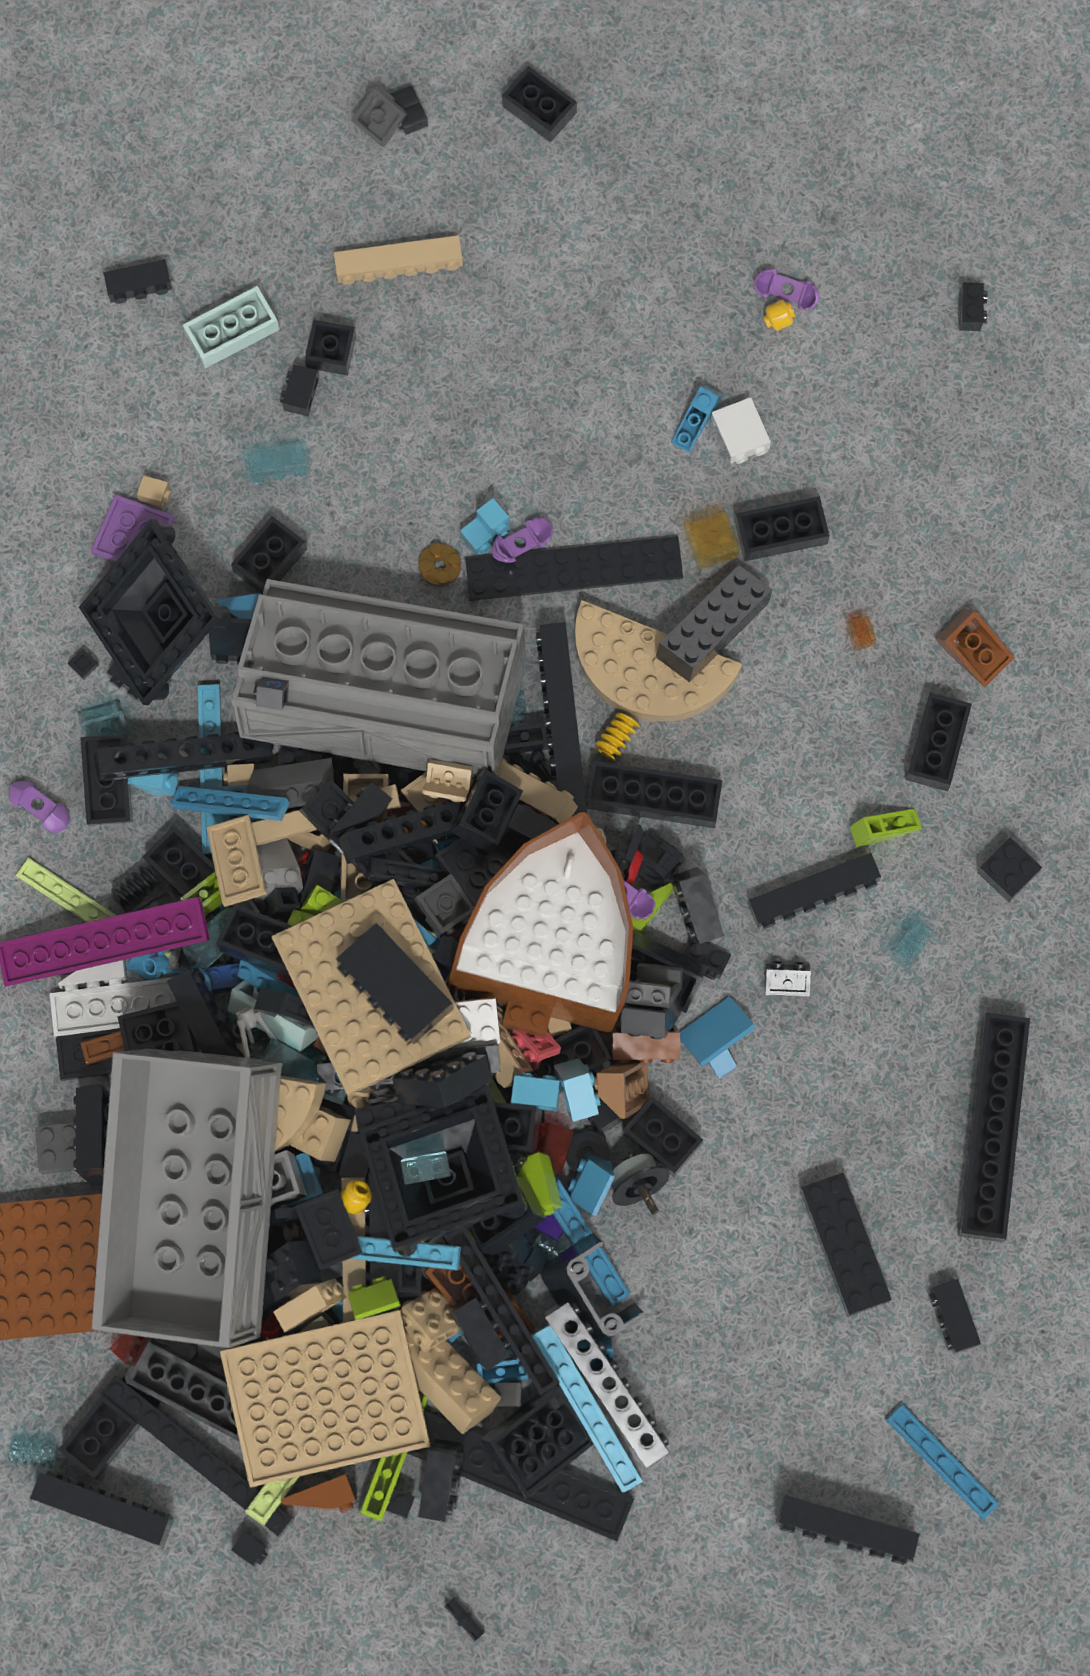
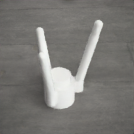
[236,1007,280,1058]

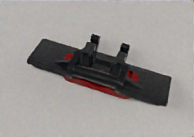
[610,824,644,892]

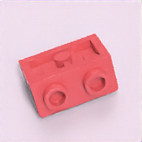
[511,1029,561,1070]

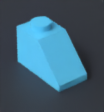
[128,773,178,796]

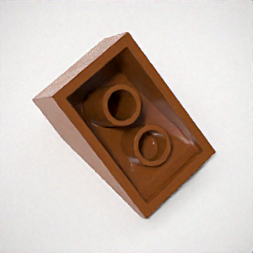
[935,609,1015,687]
[280,1474,358,1513]

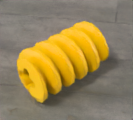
[595,713,640,762]

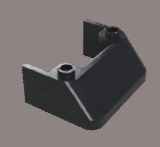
[540,1232,646,1340]

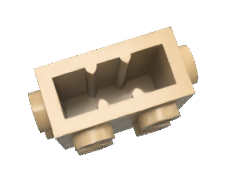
[400,1288,460,1352]

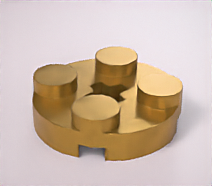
[418,543,461,586]

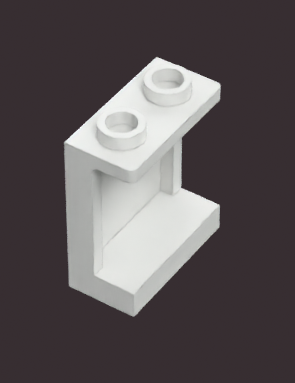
[711,397,771,464]

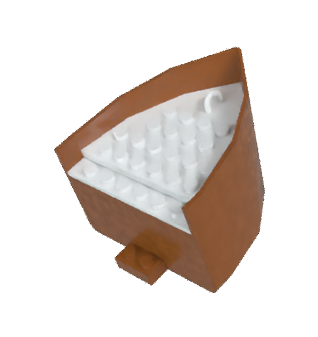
[448,812,633,1038]

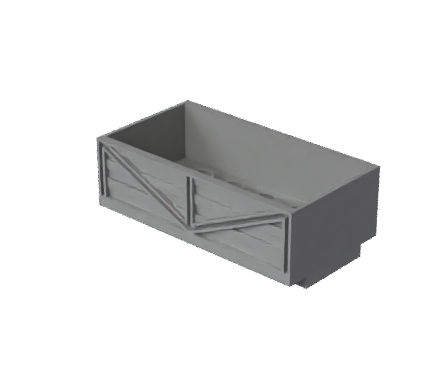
[232,579,526,780]
[92,1049,282,1348]

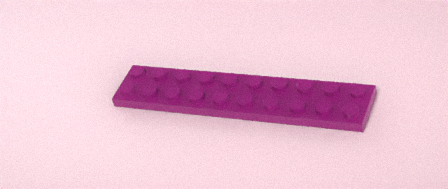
[0,897,210,987]

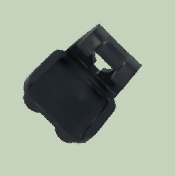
[637,833,685,887]

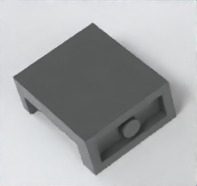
[625,963,683,1008]

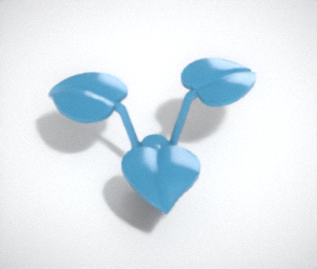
[126,950,211,991]

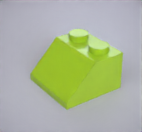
[347,1276,400,1320]

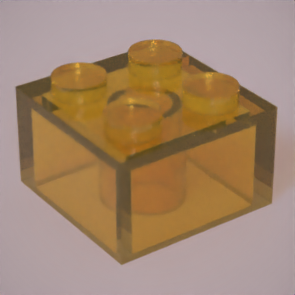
[684,511,740,571]

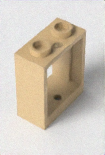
[274,1278,346,1332]

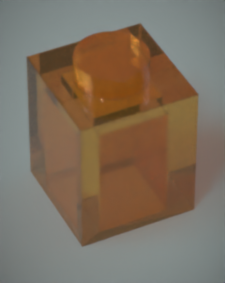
[847,616,877,651]

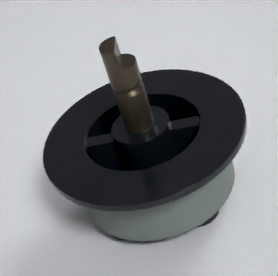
[612,1154,670,1215]

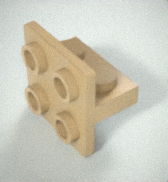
[422,759,474,802]

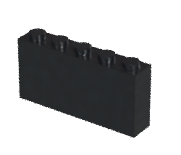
[336,923,454,1045]

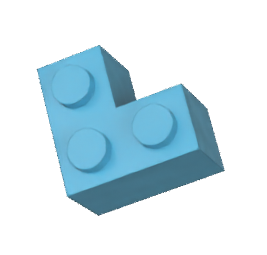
[460,498,510,556]
[554,1058,600,1122]
[511,1073,561,1111]

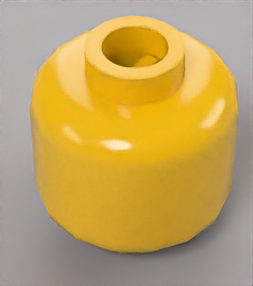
[763,300,796,331]
[340,1181,372,1214]

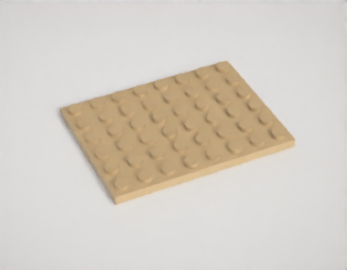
[271,879,471,1096]
[220,1310,430,1487]

